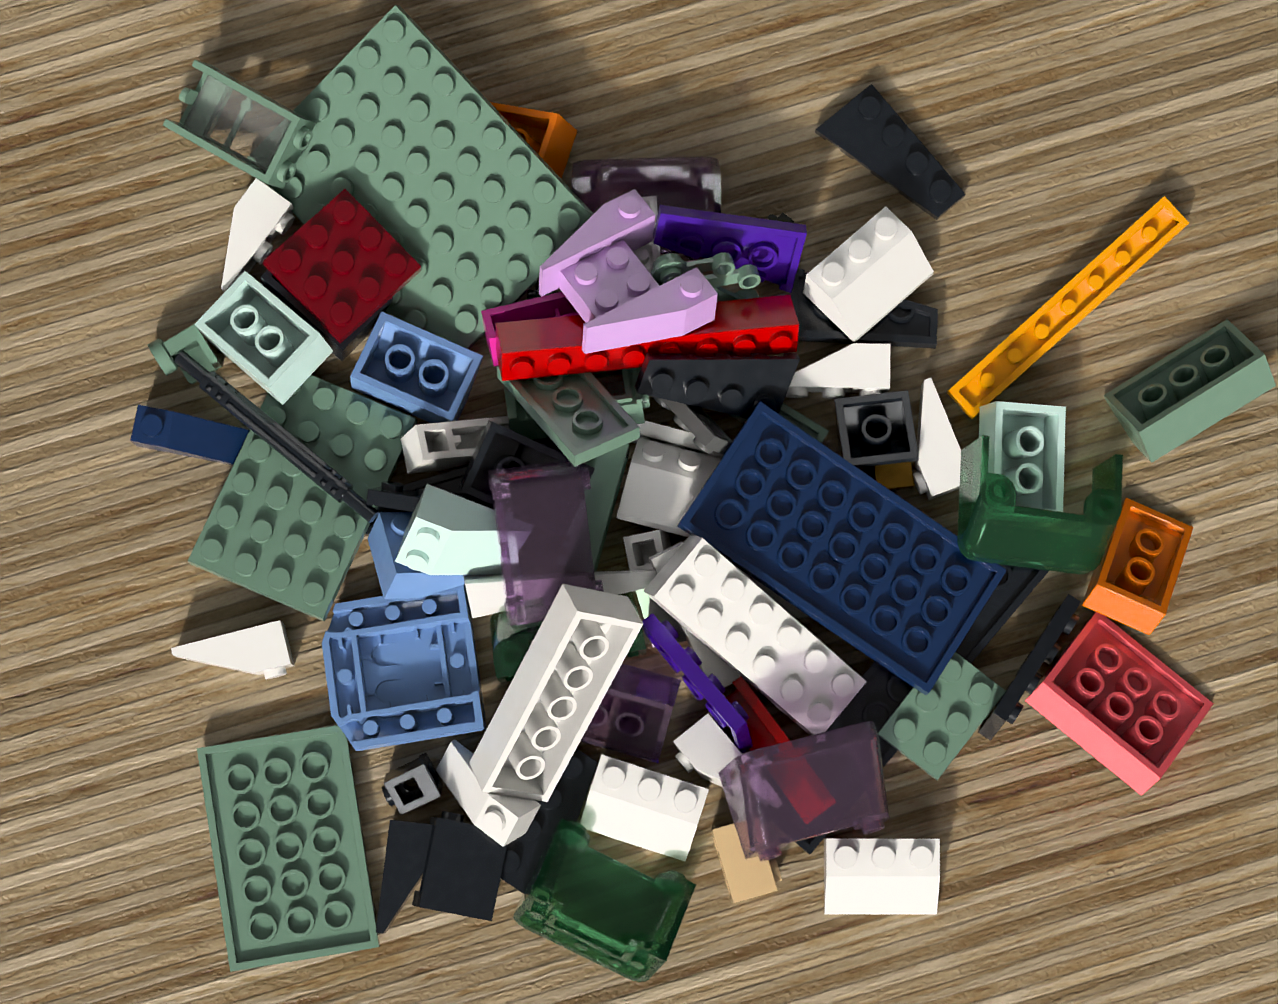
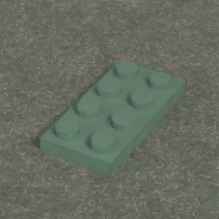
[497,366,640,466]

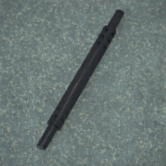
[174,351,379,523]

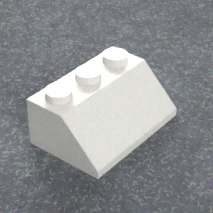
[803,206,934,343]
[616,438,721,537]
[579,754,709,862]
[824,838,940,914]

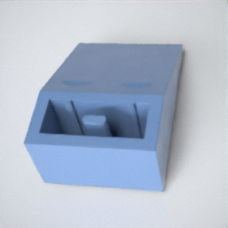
[368,512,468,599]

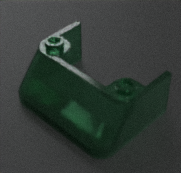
[957,435,1123,575]

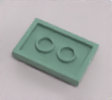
[877,652,1006,780]

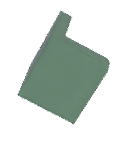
[163,324,222,384]

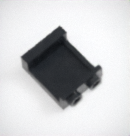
[412,811,507,921]

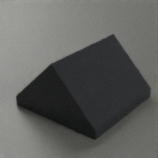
[834,390,919,468]

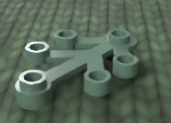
[651,253,761,302]

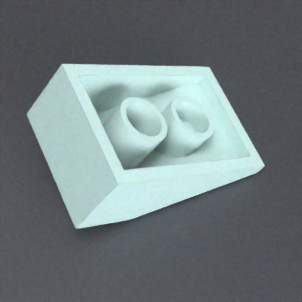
[395,484,533,575]

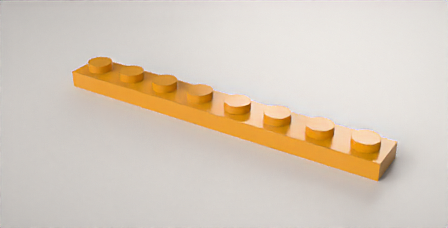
[947,196,1189,420]

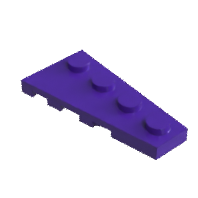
[653,205,807,293]
[642,613,753,754]

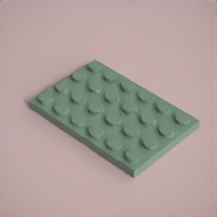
[188,375,417,622]
[197,725,380,972]

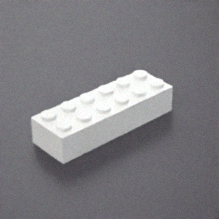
[643,535,867,739]
[469,584,643,802]

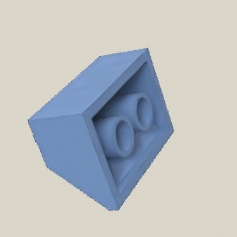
[350,311,483,423]

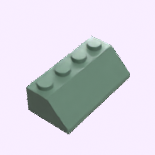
[1104,319,1276,463]

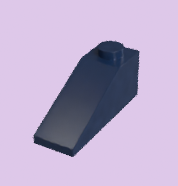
[130,405,250,465]

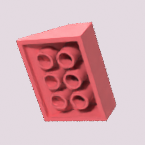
[1025,612,1214,796]

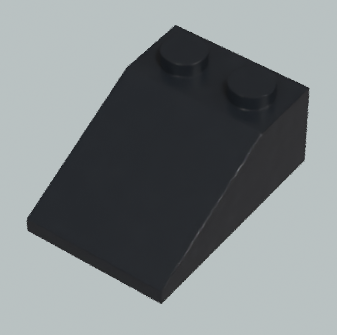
[458,420,595,537]

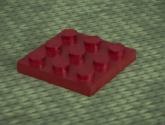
[263,189,422,343]

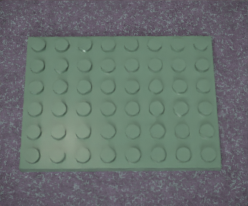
[248,5,594,349]

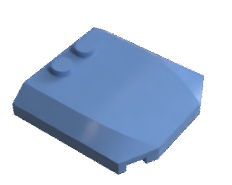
[322,584,486,751]

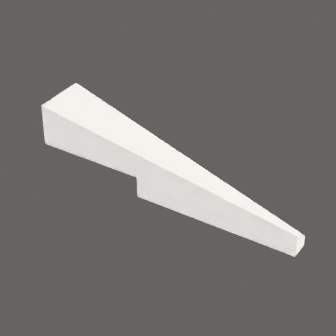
[463,570,656,618]

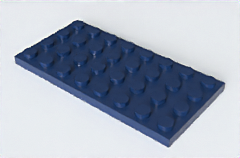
[677,402,1007,695]

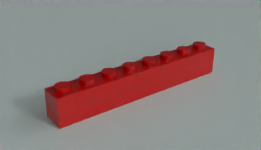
[495,295,799,381]

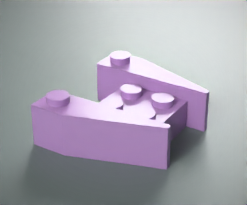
[539,189,718,354]

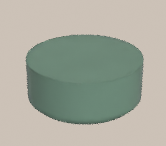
[147,338,178,376]

